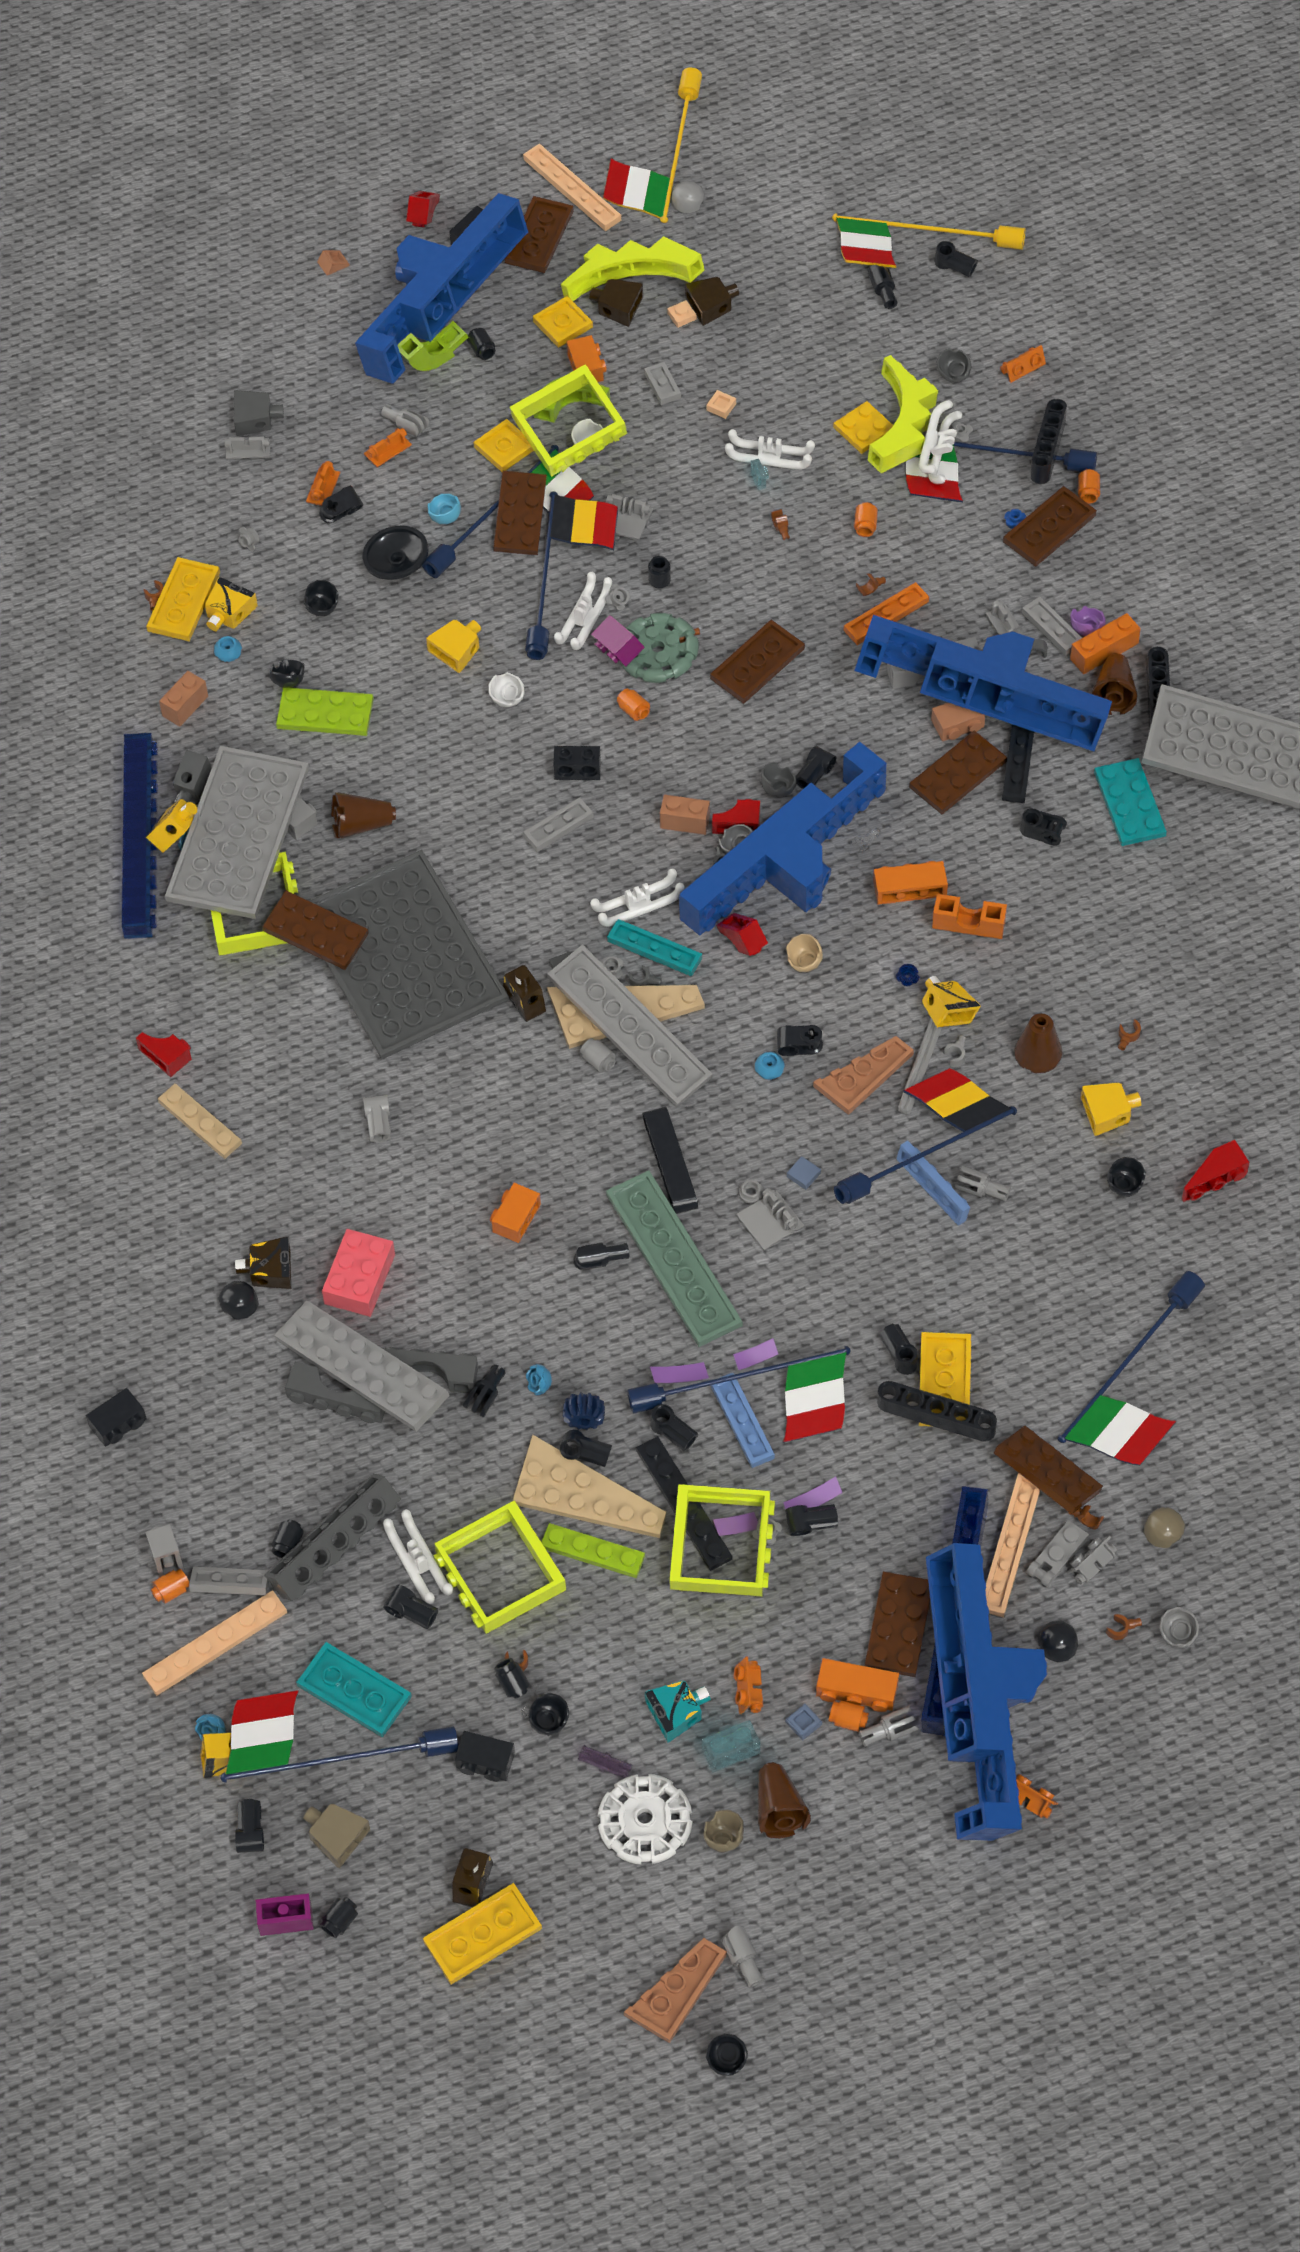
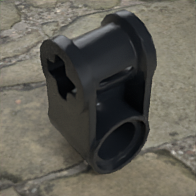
[319,485,363,523]
[1020,808,1067,846]
[777,1025,823,1056]

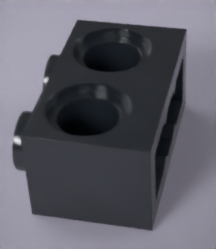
[553,746,601,780]

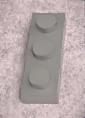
[1022,597,1082,656]
[523,798,594,852]
[189,1567,269,1595]

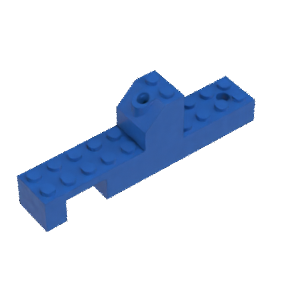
[355,193,528,384]
[854,615,1112,751]
[679,742,887,936]
[926,1543,1047,1841]

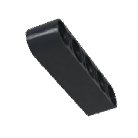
[1031,399,1067,484]
[1146,646,1170,729]
[642,1107,698,1214]
[877,1381,997,1442]

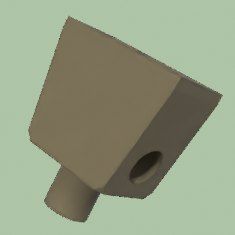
[304,1804,370,1869]

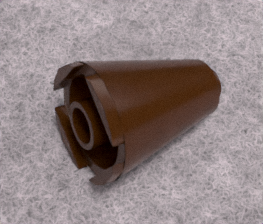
[1092,653,1137,715]
[331,792,396,839]
[1014,1013,1062,1074]
[758,1762,811,1839]

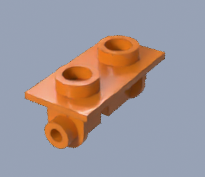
[1000,345,1046,383]
[364,428,412,467]
[306,461,340,506]
[734,1656,763,1714]
[1016,1773,1058,1819]

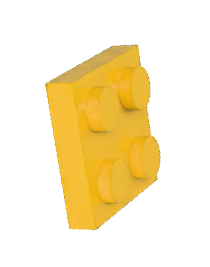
[533,296,593,348]
[833,401,893,454]
[473,419,534,472]

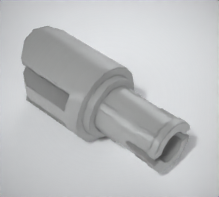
[381,404,430,437]
[954,1165,1011,1202]
[859,1705,919,1747]
[721,1925,764,1988]

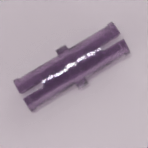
[578,1745,633,1778]

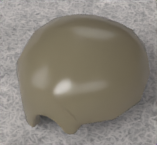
[1144,1507,1185,1548]
[704,1810,744,1853]

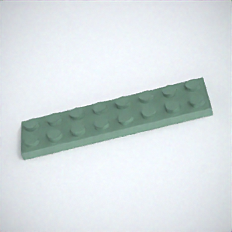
[606,1170,743,1347]

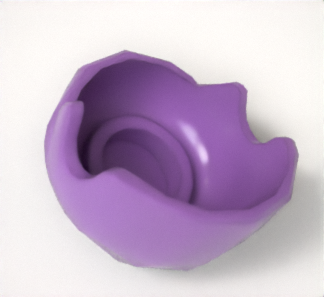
[1070,606,1106,637]

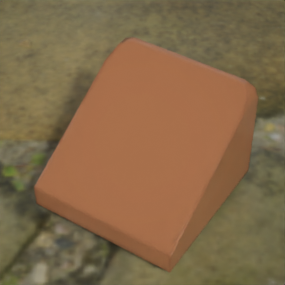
[317,250,350,275]

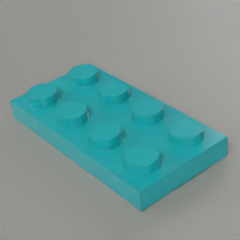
[1094,758,1167,846]
[296,1642,412,1738]

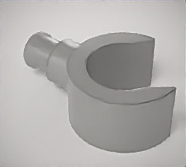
[944,1036,966,1067]

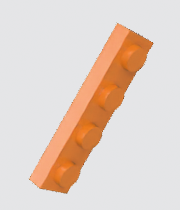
[844,582,929,645]

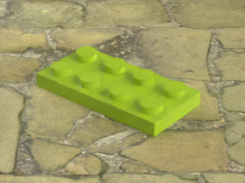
[276,688,374,736]

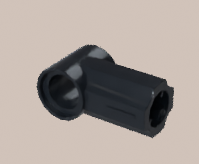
[934,241,978,277]
[796,746,837,789]
[880,1323,918,1375]
[650,1404,698,1451]
[560,1429,612,1467]
[785,1504,838,1536]
[383,1584,438,1629]
[235,1799,264,1853]

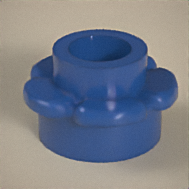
[1004,509,1026,529]

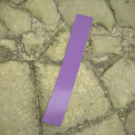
[650,1338,778,1383]
[713,1477,842,1536]

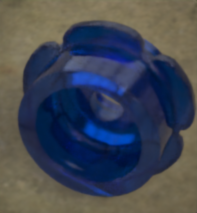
[896,964,920,986]

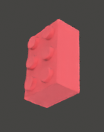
[322,1229,395,1317]

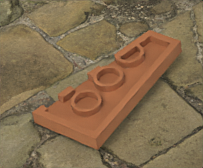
[813,1036,914,1115]
[624,1938,727,2043]

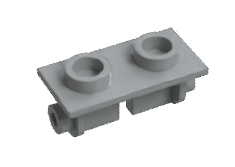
[225,436,271,459]
[986,600,1025,635]
[1066,1536,1117,1584]

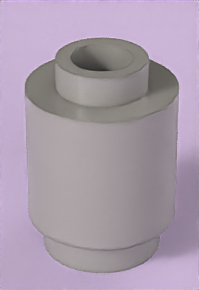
[580,1038,616,1072]

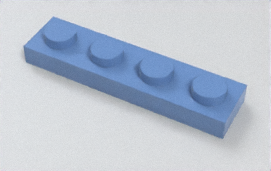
[896,1141,970,1226]
[710,1373,775,1468]

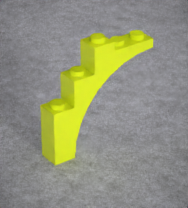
[561,236,705,301]
[867,355,938,473]

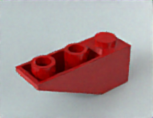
[1182,1140,1250,1202]

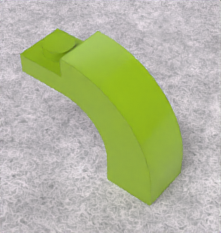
[398,321,469,371]
[534,376,610,423]

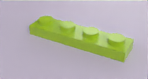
[541,1523,645,1579]

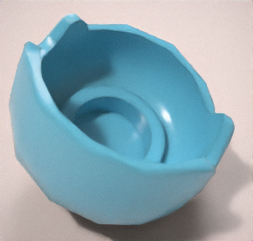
[427,494,461,524]

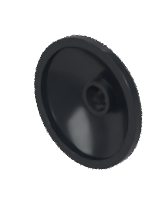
[362,525,429,580]

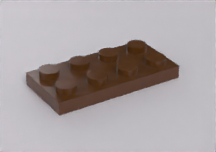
[504,196,574,273]
[493,470,547,555]
[1003,486,1097,567]
[710,620,805,704]
[909,730,1007,815]
[262,890,369,970]
[994,1426,1103,1514]
[865,1571,930,1677]

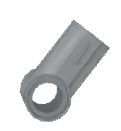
[363,1095,391,1143]

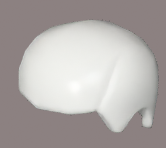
[571,419,603,454]
[488,672,525,707]

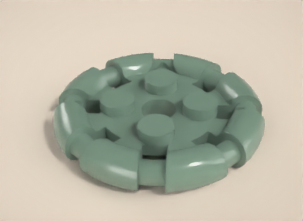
[621,613,699,683]

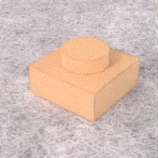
[667,300,697,328]
[706,390,736,419]

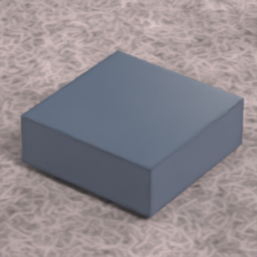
[787,1156,821,1190]
[785,1704,822,1741]

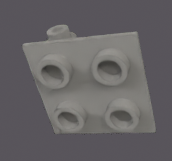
[606,494,653,540]
[736,1188,804,1250]

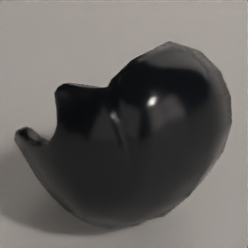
[304,580,339,616]
[269,659,305,688]
[1107,1157,1146,1197]
[219,1281,259,1320]
[1038,1620,1078,1662]
[528,1693,570,1736]
[706,2033,748,2076]

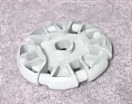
[598,1774,693,1865]

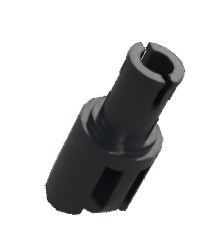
[868,265,898,309]
[573,1243,630,1270]
[463,1365,506,1417]

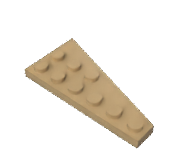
[547,985,705,1049]
[513,1435,666,1538]

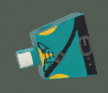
[645,1681,711,1743]

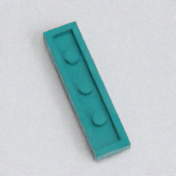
[607,919,702,977]

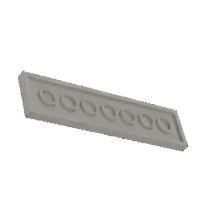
[547,944,712,1107]
[274,1301,450,1432]

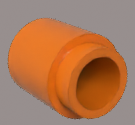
[1078,469,1100,504]
[854,502,878,537]
[617,688,650,721]
[151,1568,190,1604]
[829,1700,869,1732]

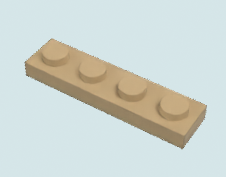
[158,1084,242,1159]

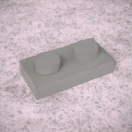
[644,362,681,405]

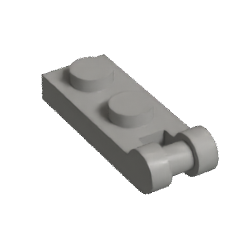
[1026,1520,1089,1588]

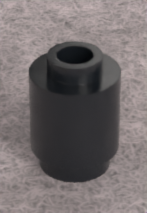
[467,328,496,360]
[648,556,671,588]
[271,1519,304,1558]
[494,1658,530,1699]
[320,1897,358,1938]

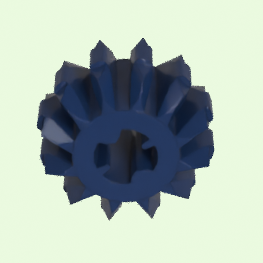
[563,1392,605,1431]

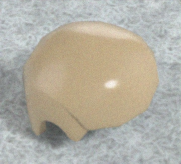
[786,934,823,972]

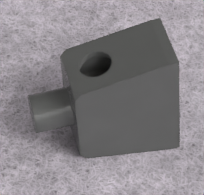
[234,390,284,436]
[173,750,212,803]

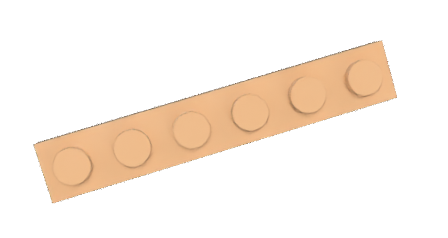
[523,144,622,231]
[986,1473,1040,1618]
[142,1590,287,1696]

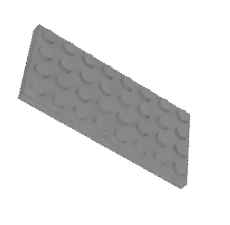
[1141,684,1300,809]
[165,746,309,919]

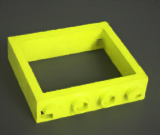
[510,364,627,477]
[211,852,298,956]
[670,1484,775,1596]
[433,1500,566,1634]

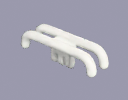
[919,400,962,484]
[725,429,815,470]
[554,572,612,650]
[590,868,685,927]
[383,1509,453,1604]

